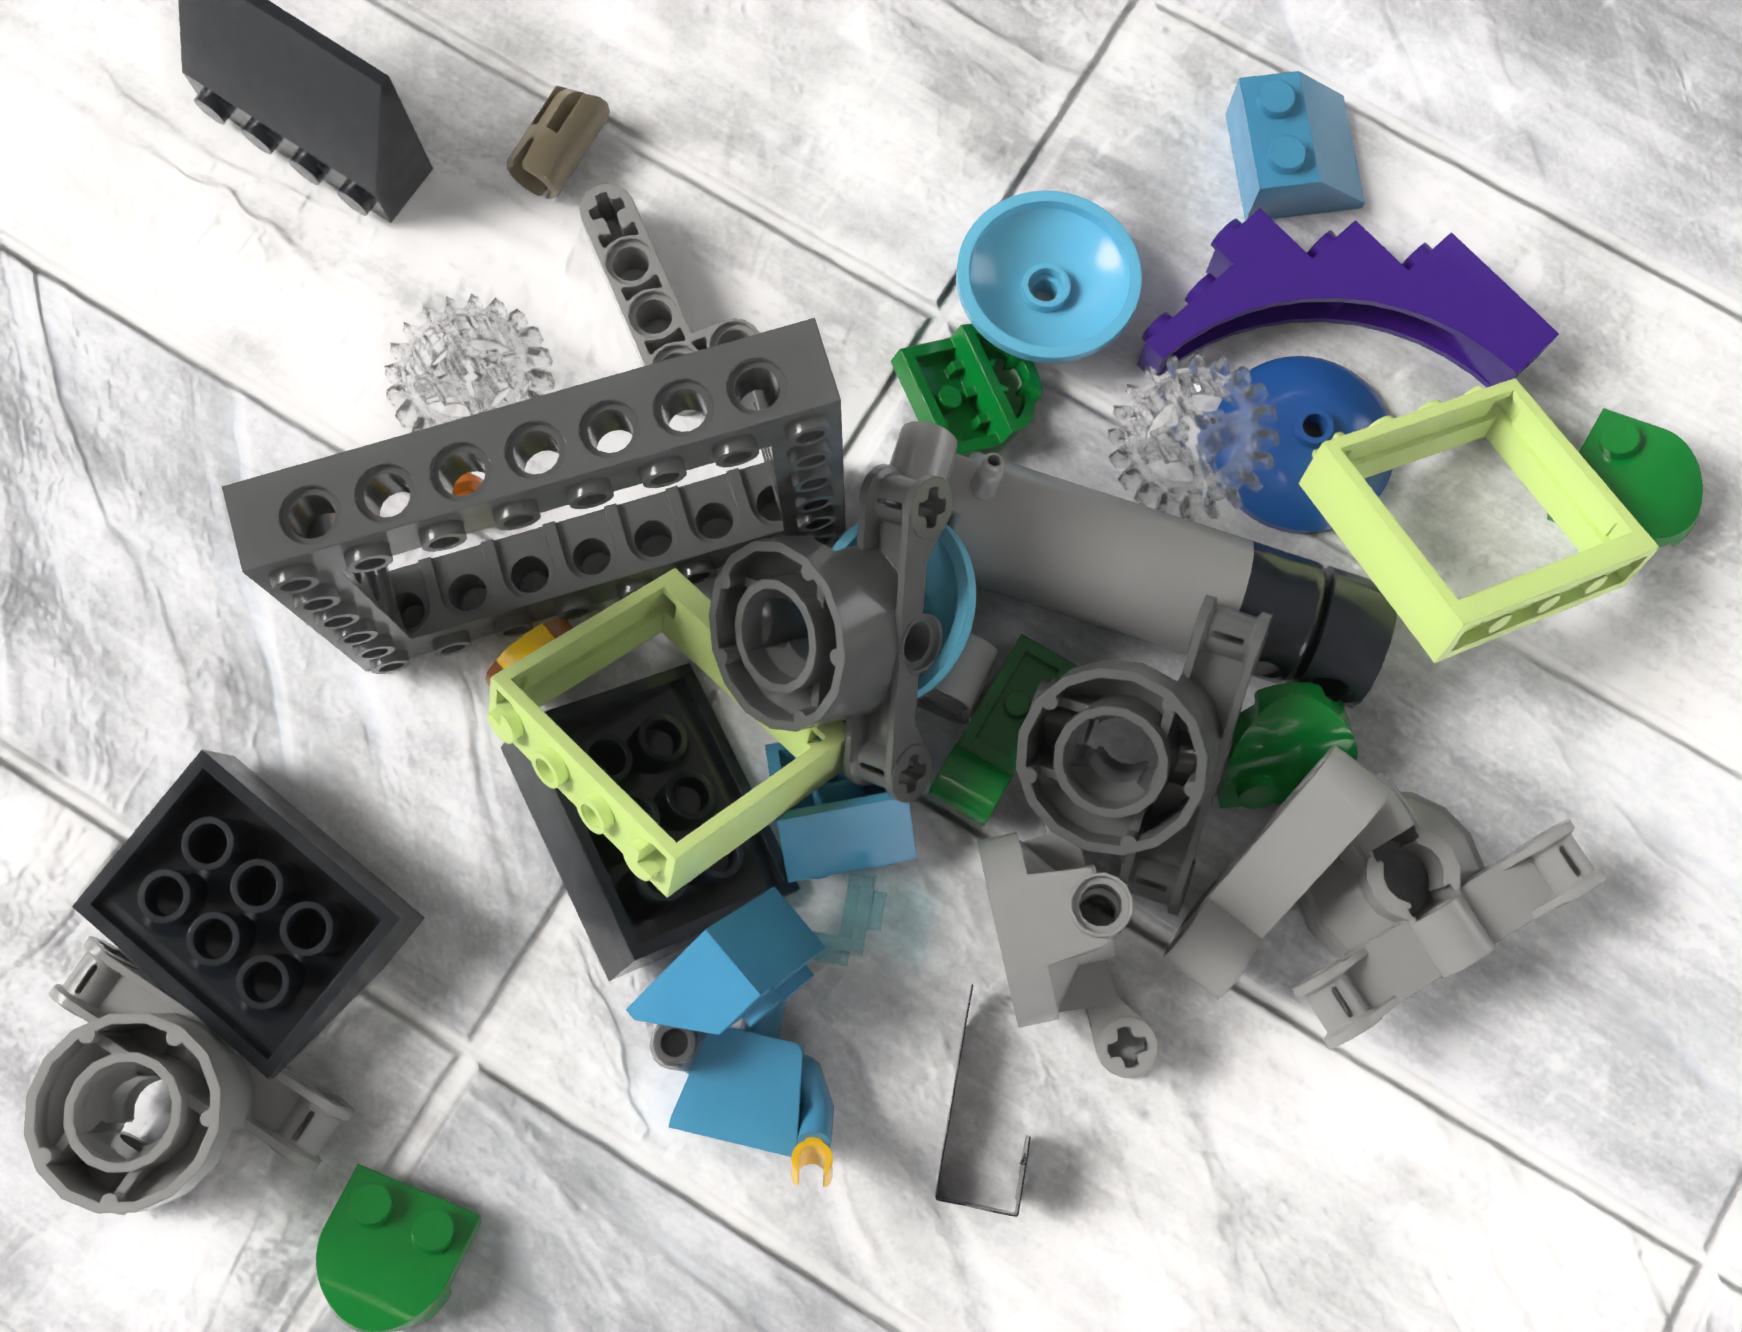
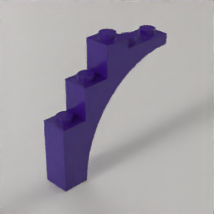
[1137,208,1559,388]

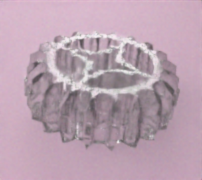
[384,293,555,432]
[1107,351,1280,521]

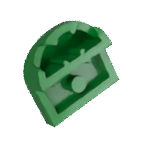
[891,324,1042,458]
[1547,408,1703,548]
[1217,682,1358,809]
[316,1164,481,1332]

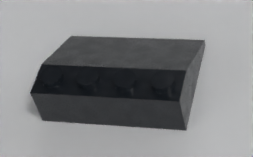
[178,0,433,223]
[501,663,801,981]
[72,749,425,1079]

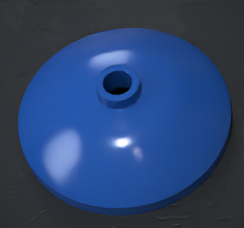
[1210,356,1393,534]

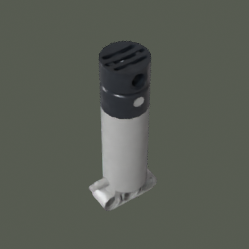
[879,421,1397,708]

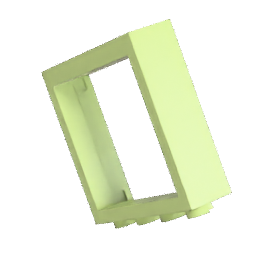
[1298,378,1659,663]
[487,568,846,898]

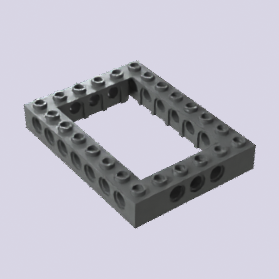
[222,318,846,674]

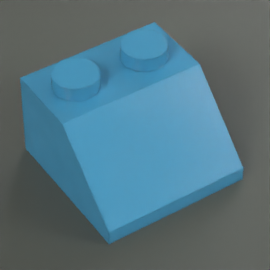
[1225,71,1365,221]
[765,736,918,883]
[626,887,826,1035]

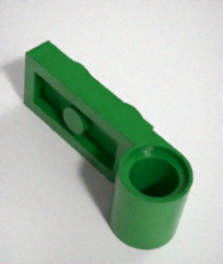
[928,634,1077,826]

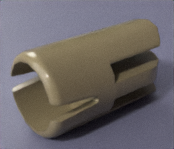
[507,86,610,199]

